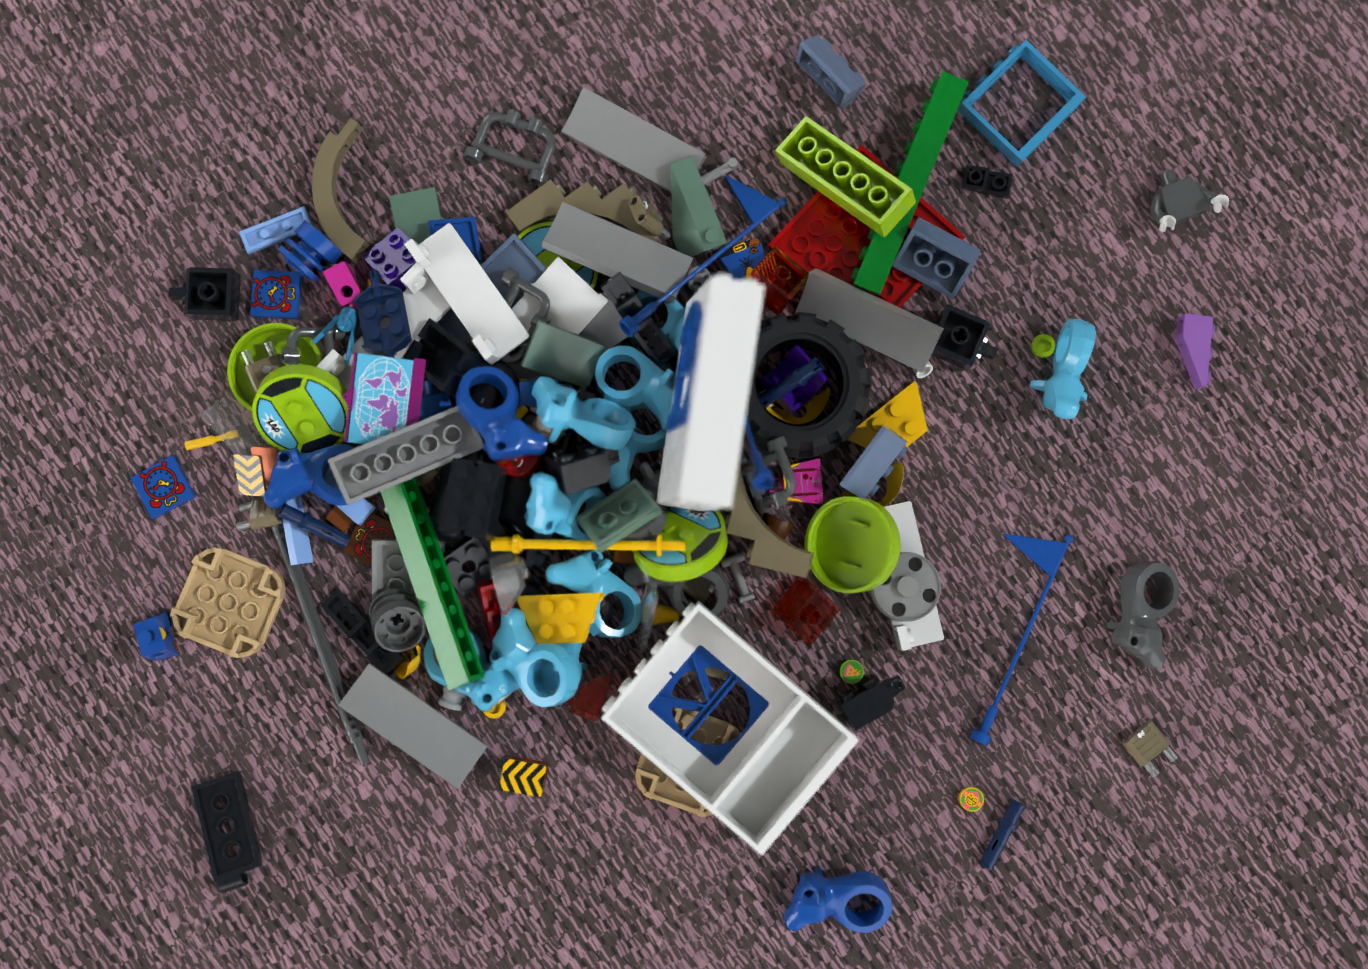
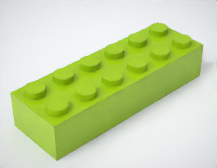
[775,116,916,238]

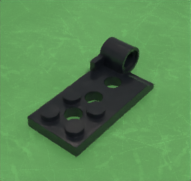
[191,771,262,893]

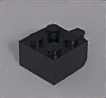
[169,267,241,321]
[932,304,998,370]
[544,441,620,495]
[836,675,906,731]

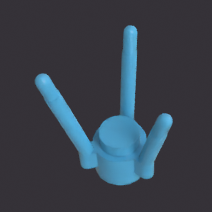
[312,307,359,365]

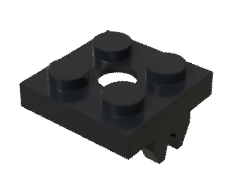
[443,536,500,597]

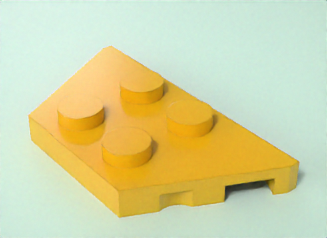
[846,381,928,449]
[516,593,604,644]

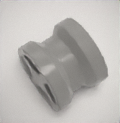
[687,266,710,292]
[438,686,466,711]

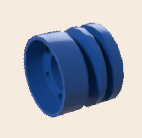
[278,220,343,283]

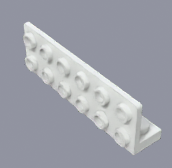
[404,223,530,365]
[316,262,451,390]
[882,501,944,651]

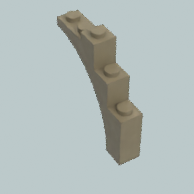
[506,179,660,243]
[725,437,814,578]

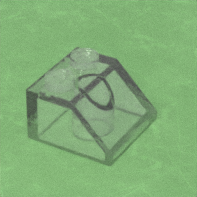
[489,552,528,616]

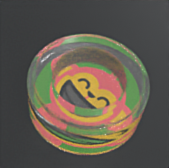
[742,562,766,585]

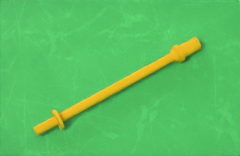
[491,534,686,557]

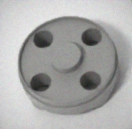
[870,552,941,622]

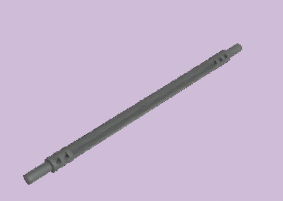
[271,521,370,765]

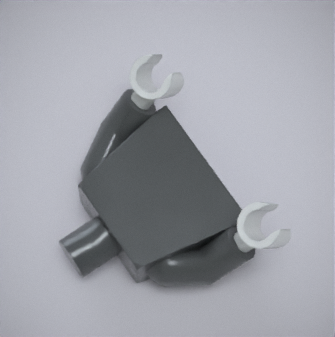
[1150,169,1229,232]

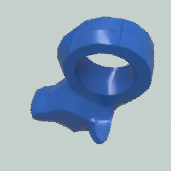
[456,366,548,462]
[264,444,355,509]
[784,866,893,933]

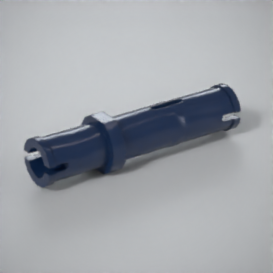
[758,357,824,408]
[278,503,351,549]
[979,799,1026,871]

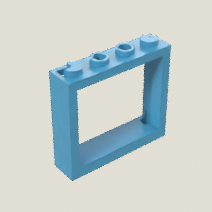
[958,40,1086,167]

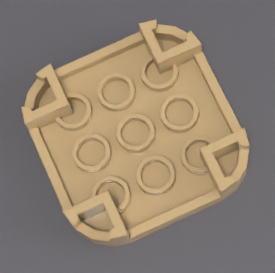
[170,547,286,658]
[635,707,741,817]

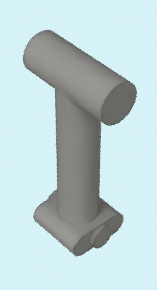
[701,158,737,185]
[720,552,755,604]

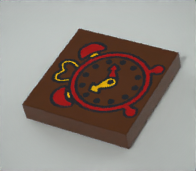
[343,512,396,567]

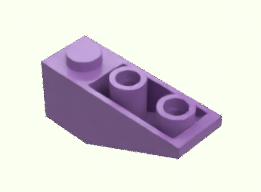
[1176,313,1215,389]

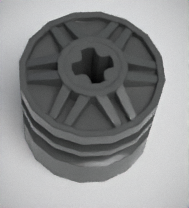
[369,588,426,652]

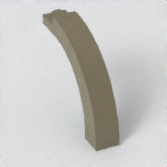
[312,118,369,264]

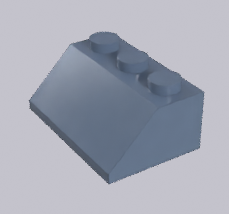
[796,35,866,110]
[892,217,981,299]
[839,425,909,498]

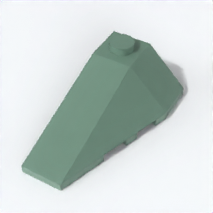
[670,156,727,257]

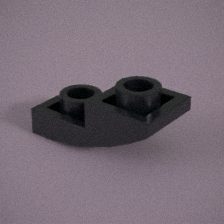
[962,165,1013,199]

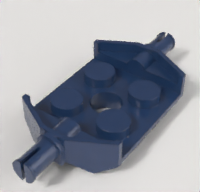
[353,270,412,358]

